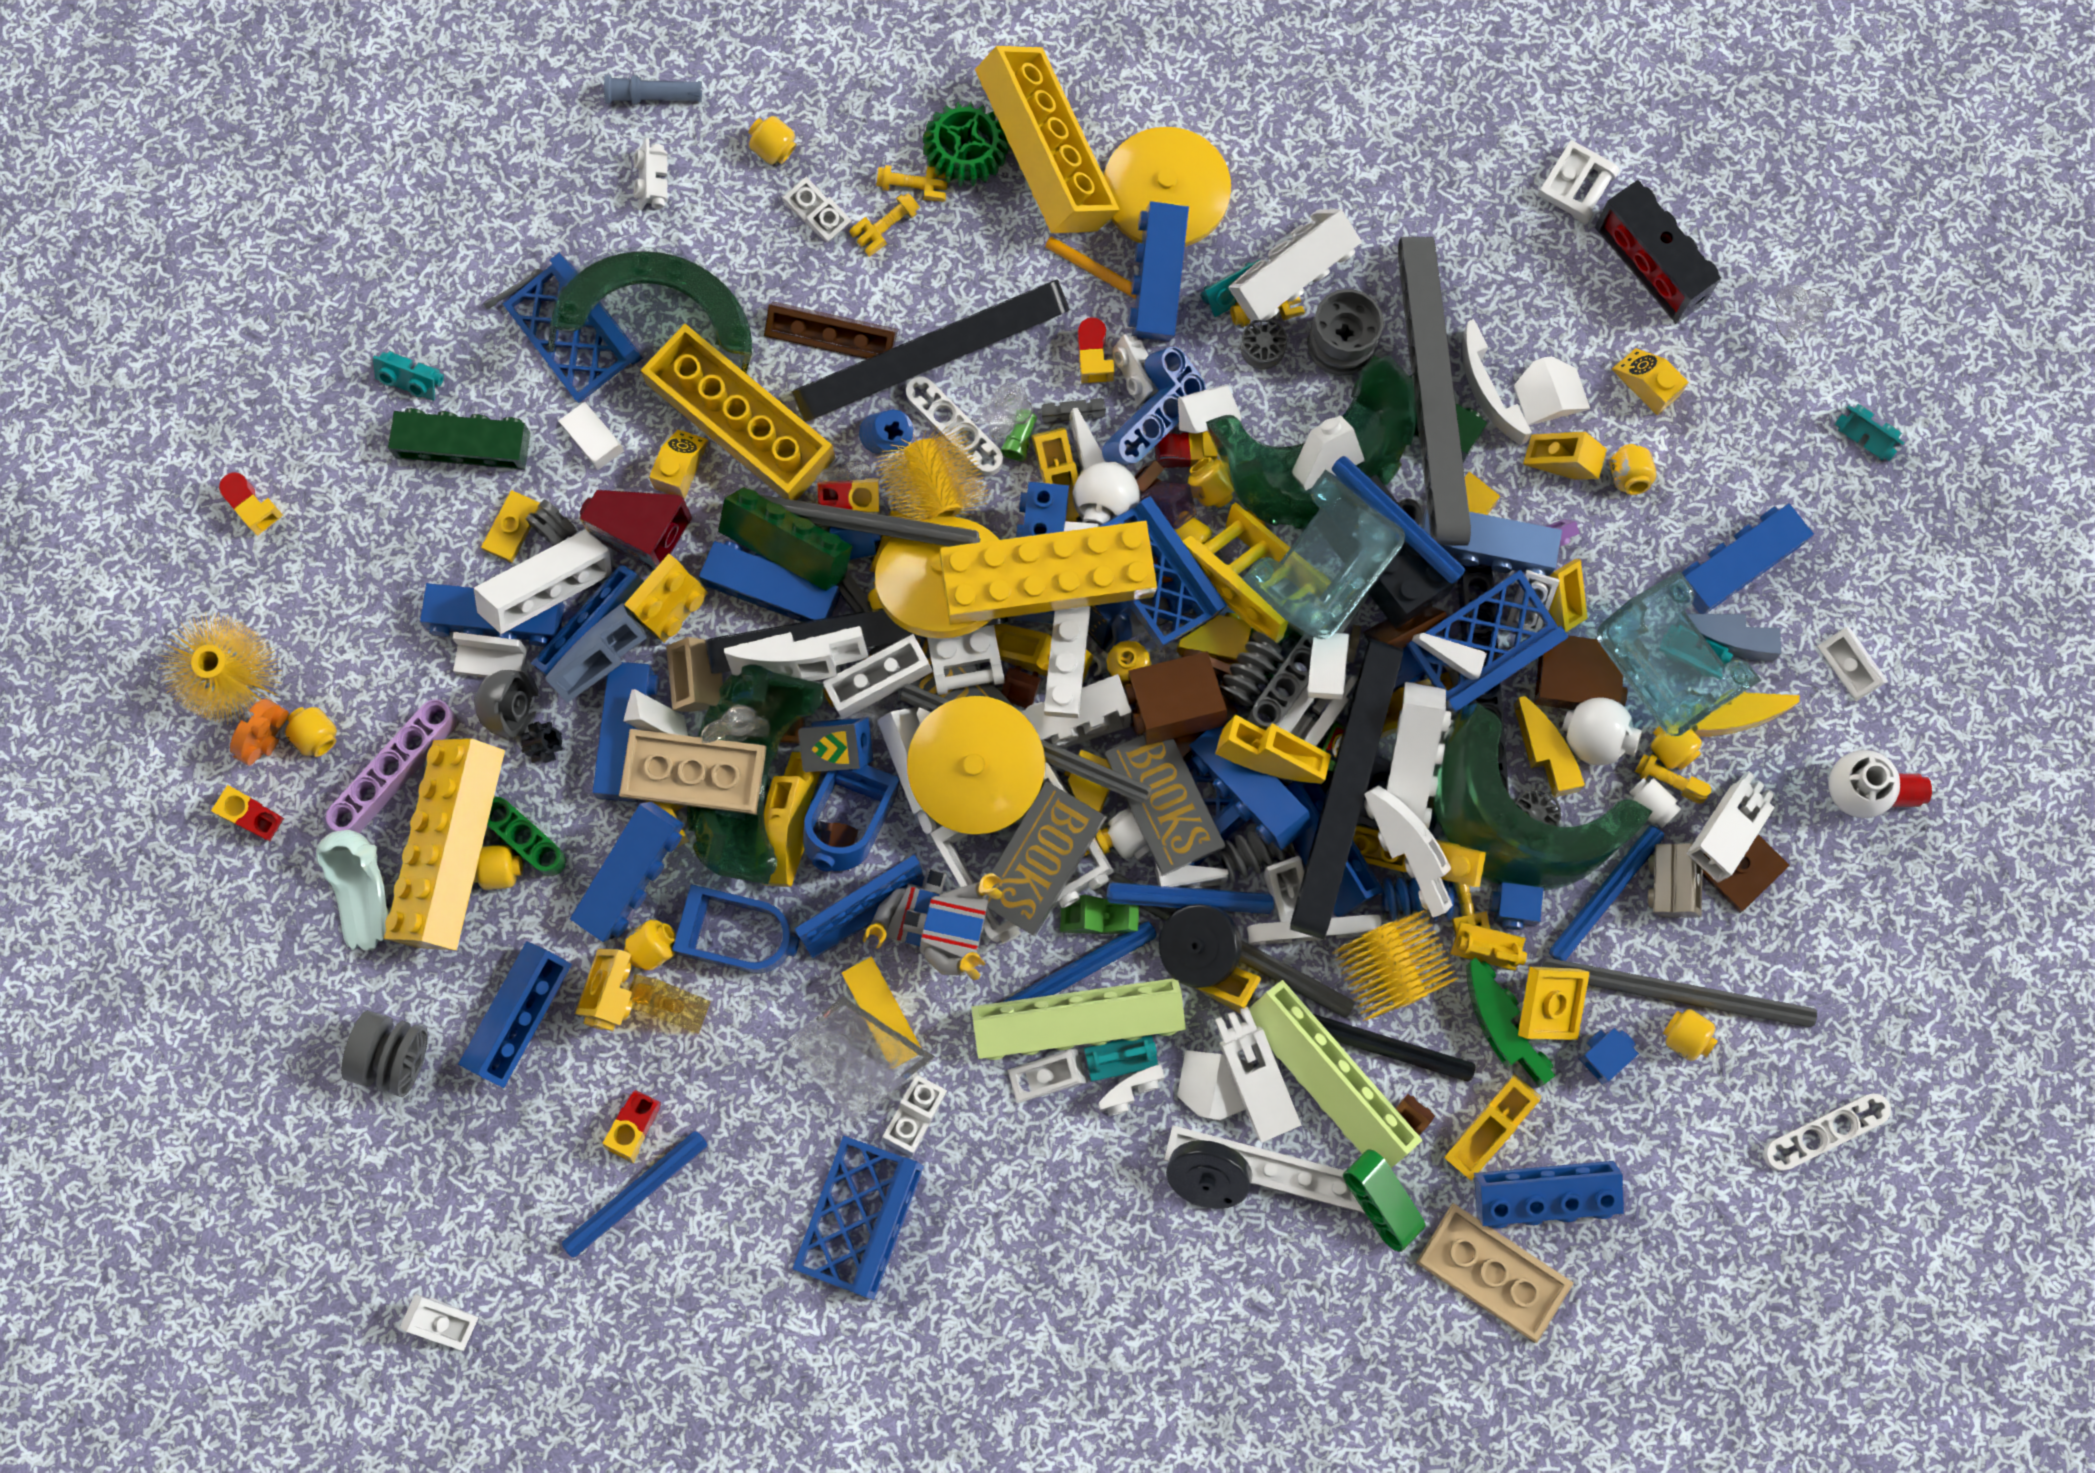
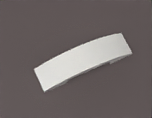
[1462,319,1532,445]

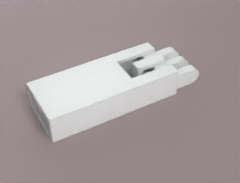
[1277,672,1357,785]
[877,707,942,834]
[1687,771,1775,882]
[1215,1006,1302,1143]

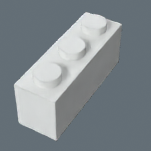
[822,634,933,719]

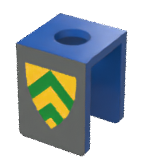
[798,717,874,772]

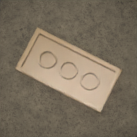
[619,729,766,815]
[1415,1203,1574,1343]

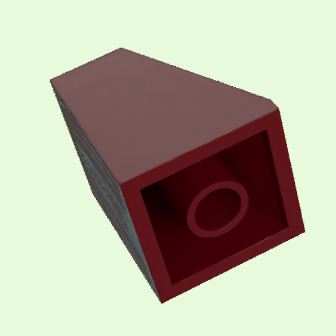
[580,490,692,571]

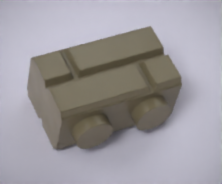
[1648,843,1703,918]

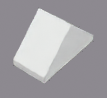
[1263,856,1304,922]

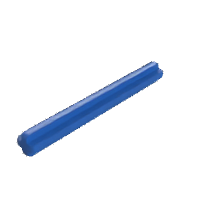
[1331,456,1465,583]
[1549,825,1664,961]
[1107,882,1274,914]
[1003,921,1157,1002]
[562,1131,708,1258]

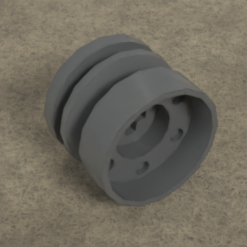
[1307,289,1384,376]
[341,1010,428,1098]

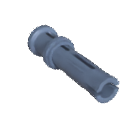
[604,74,702,105]

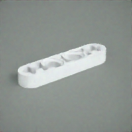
[906,376,1003,476]
[1247,915,1382,945]
[1763,1093,1891,1171]

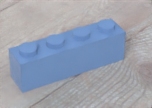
[1421,508,1562,576]

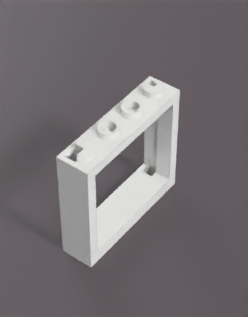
[930,763,1114,943]

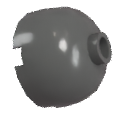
[474,670,538,738]

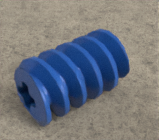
[859,409,914,454]
[1381,877,1454,921]

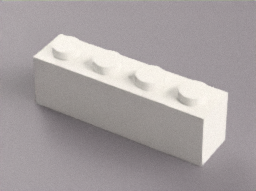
[474,530,612,634]

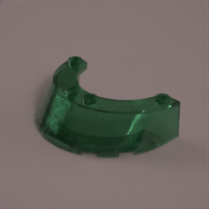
[547,247,752,374]
[1206,355,1416,529]
[687,664,824,884]
[1433,703,1653,891]

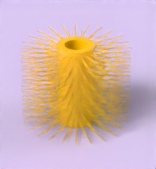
[874,425,991,521]
[158,612,283,725]
[1332,910,1459,1021]

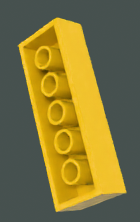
[975,46,1120,233]
[640,323,836,501]
[940,521,1157,625]
[384,738,505,951]

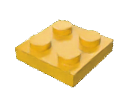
[1518,967,1590,1040]

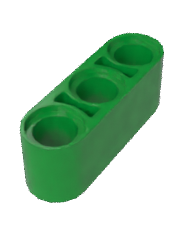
[487,796,566,877]
[1343,1149,1426,1252]

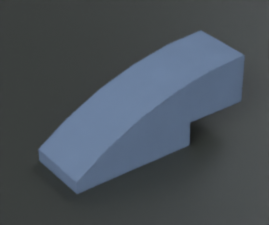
[545,603,647,703]
[1671,613,1782,662]

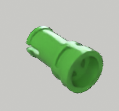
[1001,410,1037,462]

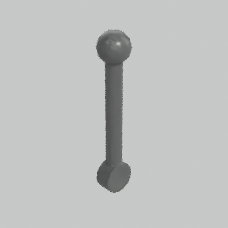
[483,269,543,309]

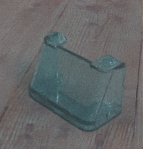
[1243,469,1405,640]
[1597,571,1762,737]

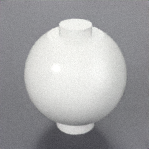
[1073,462,1140,526]
[1562,698,1642,765]
[1828,750,1900,818]

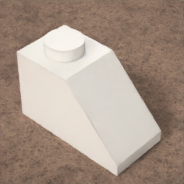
[1292,415,1365,490]

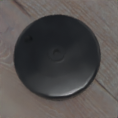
[1159,904,1242,988]
[1166,1140,1253,1209]

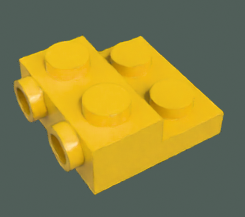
[624,554,708,643]
[575,949,632,1032]

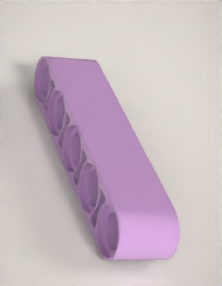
[326,699,457,833]

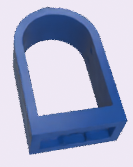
[803,765,900,872]
[672,884,800,974]

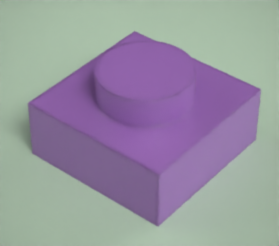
[1545,519,1580,547]

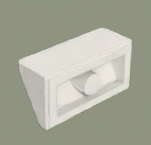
[1178,385,1241,433]
[1817,627,1888,701]
[623,689,688,736]

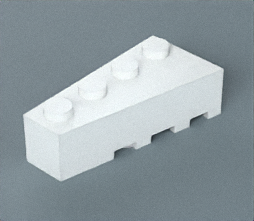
[1228,209,1362,321]
[1021,674,1132,749]
[1379,682,1451,831]

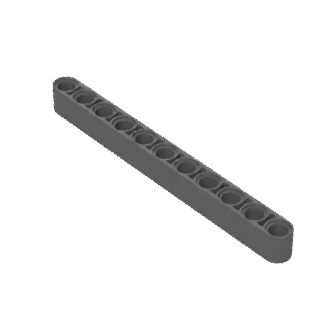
[1398,237,1471,546]

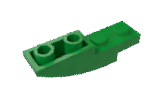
[1466,957,1556,1087]

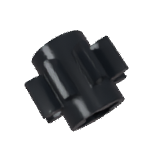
[520,721,563,763]

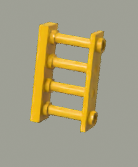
[1182,502,1334,643]

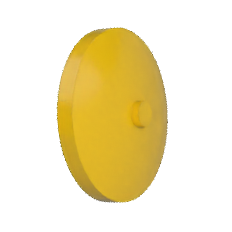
[1104,127,1231,247]
[875,517,999,639]
[907,696,1046,834]

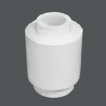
[1629,778,1681,828]

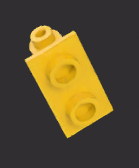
[1450,921,1527,971]

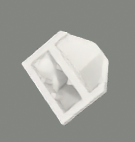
[1514,356,1590,426]
[1177,1050,1254,1120]

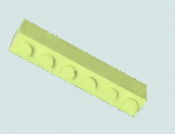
[971,978,1186,1060]
[1249,980,1422,1168]

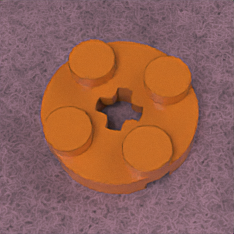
[230,698,289,766]

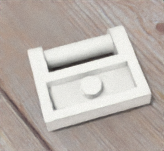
[1537,140,1620,224]
[927,625,1005,695]

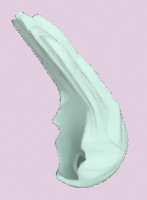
[316,830,389,950]

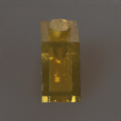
[629,974,711,1034]

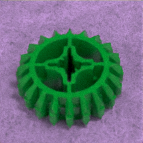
[923,101,1009,187]

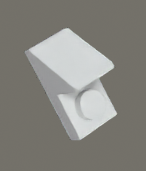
[400,1294,479,1351]

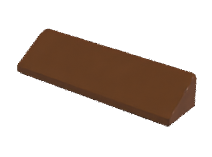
[764,302,899,359]

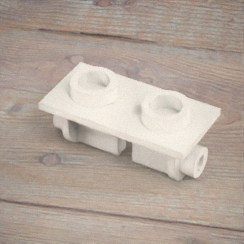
[634,138,668,210]
[1112,334,1158,406]

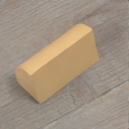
[666,637,725,712]

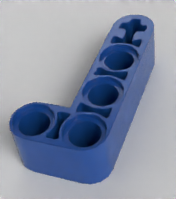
[1102,346,1206,466]

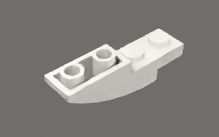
[724,626,869,683]
[1364,786,1453,918]

